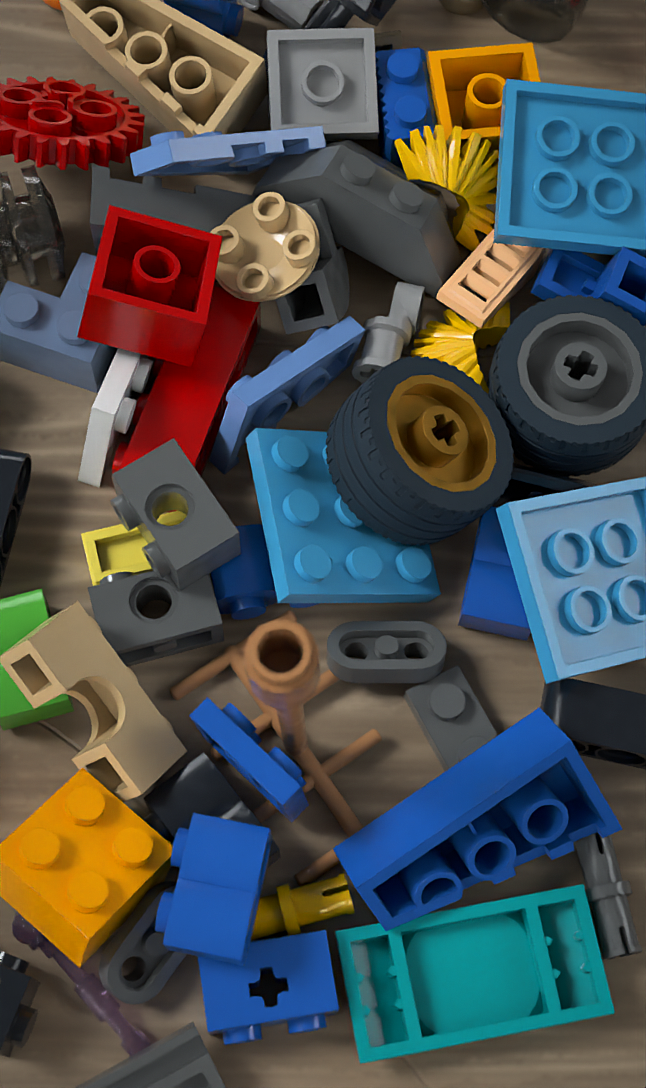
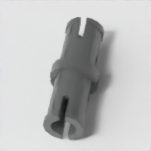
[575,832,643,960]

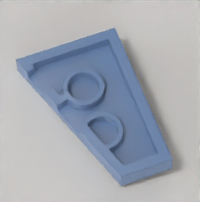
[130,126,326,176]
[209,316,365,475]

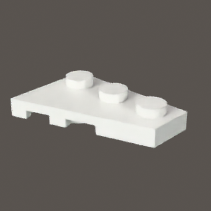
[78,348,153,488]

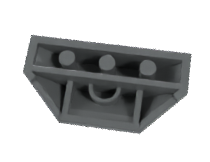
[252,139,463,298]

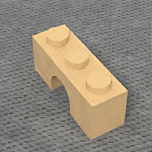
[0,601,187,802]

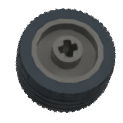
[487,295,646,477]

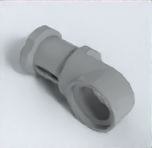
[352,282,425,384]

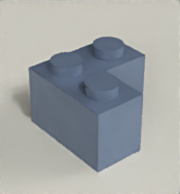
[0,252,118,393]

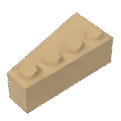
[59,0,268,138]

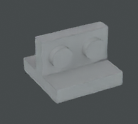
[267,28,379,141]

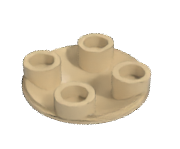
[210,192,320,302]

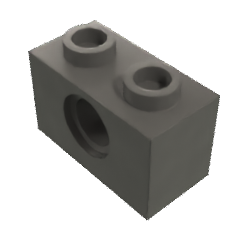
[110,438,241,591]
[87,571,224,667]

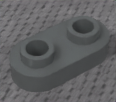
[326,621,447,683]
[99,881,187,1004]

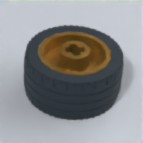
[325,356,514,546]

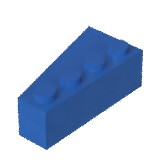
[333,707,623,931]

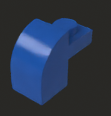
[530,246,646,326]

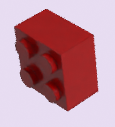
[77,205,223,367]

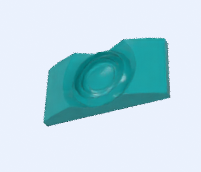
[335,884,615,1064]

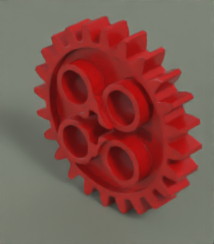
[0,76,145,170]

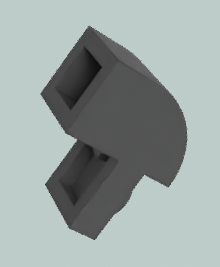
[275,198,350,335]

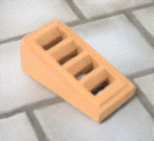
[436,229,546,328]

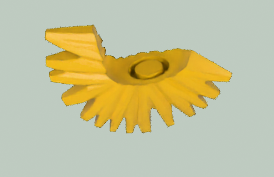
[394,125,499,252]
[411,301,511,394]

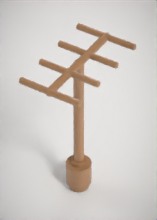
[169,610,418,887]

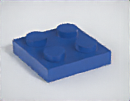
[189,697,309,823]

